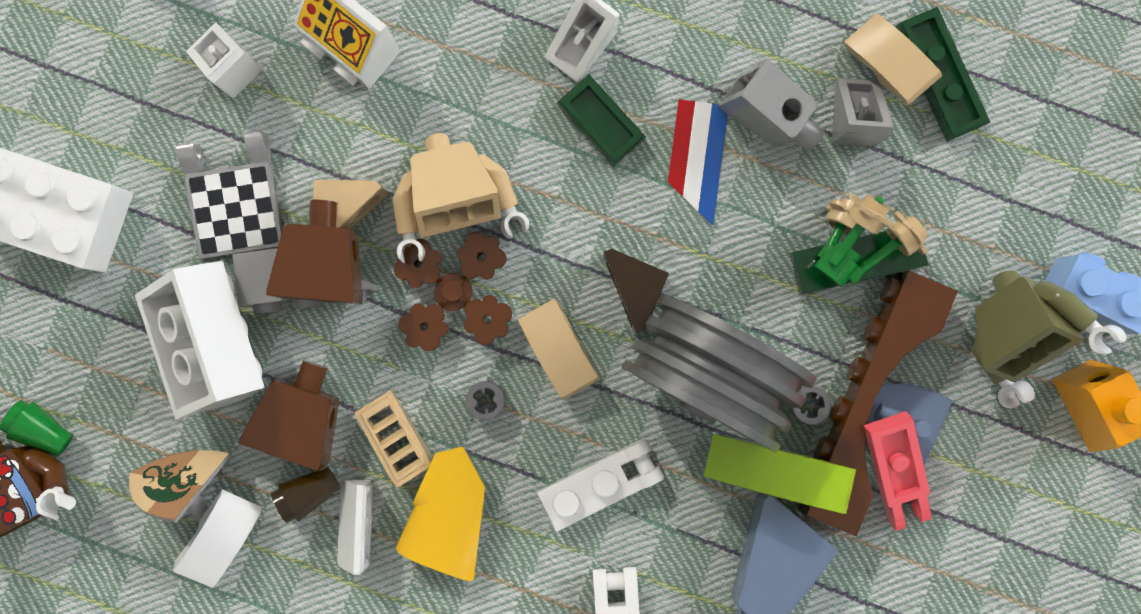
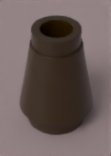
[271,466,341,523]

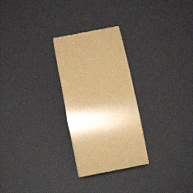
[844,13,942,105]
[518,298,601,400]

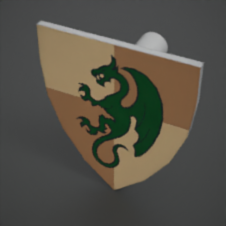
[129,450,231,523]

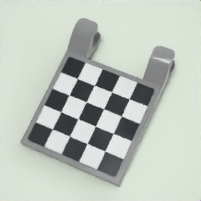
[176,131,283,259]

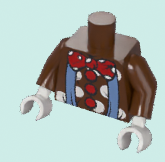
[0,439,76,538]

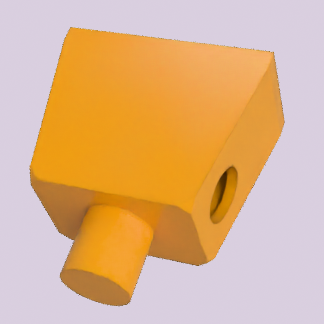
[1052,360,1141,452]

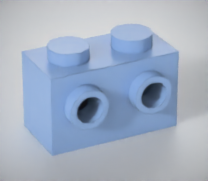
[1045,252,1141,335]

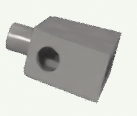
[718,59,824,151]

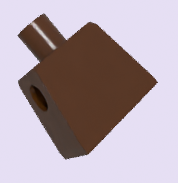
[266,199,363,304]
[238,360,339,471]

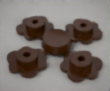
[394,232,512,352]

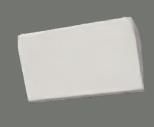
[337,479,374,575]

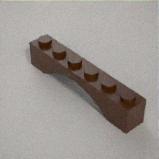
[798,270,958,536]

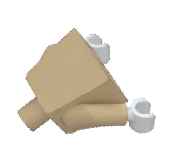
[393,133,529,264]

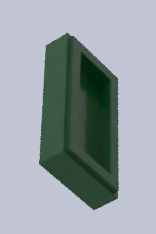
[557,74,646,167]

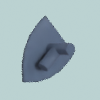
[865,383,953,465]

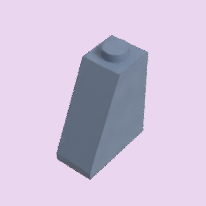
[731,492,839,614]

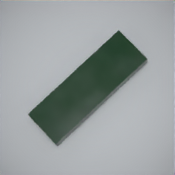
[895,7,991,142]
[790,231,928,295]

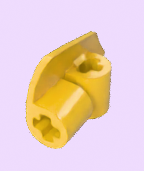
[395,446,486,582]

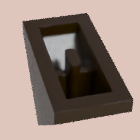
[603,249,669,334]

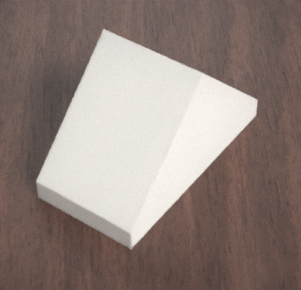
[544,0,620,82]
[186,22,263,99]

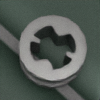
[466,381,506,420]
[789,386,831,425]

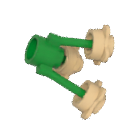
[814,193,928,287]

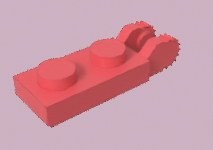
[864,411,932,531]

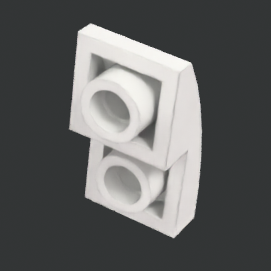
[173,489,262,588]

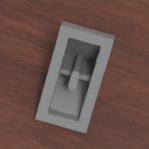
[832,78,894,147]

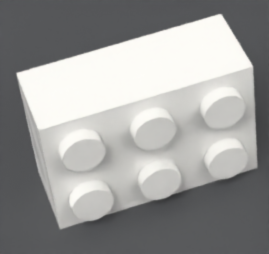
[0,148,134,273]
[135,260,265,420]

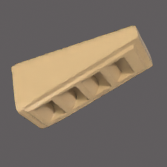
[354,390,434,488]

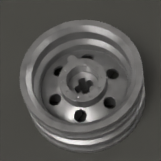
[621,295,817,453]

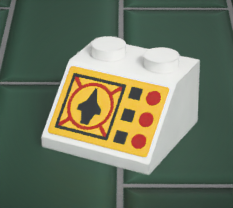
[293,0,401,90]

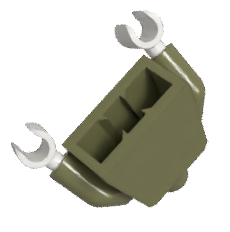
[972,270,1126,409]

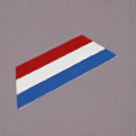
[668,99,728,225]

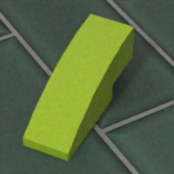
[704,434,856,514]

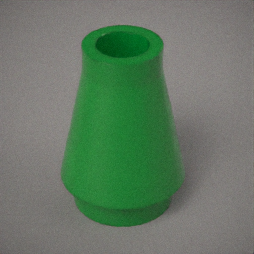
[0,400,74,457]

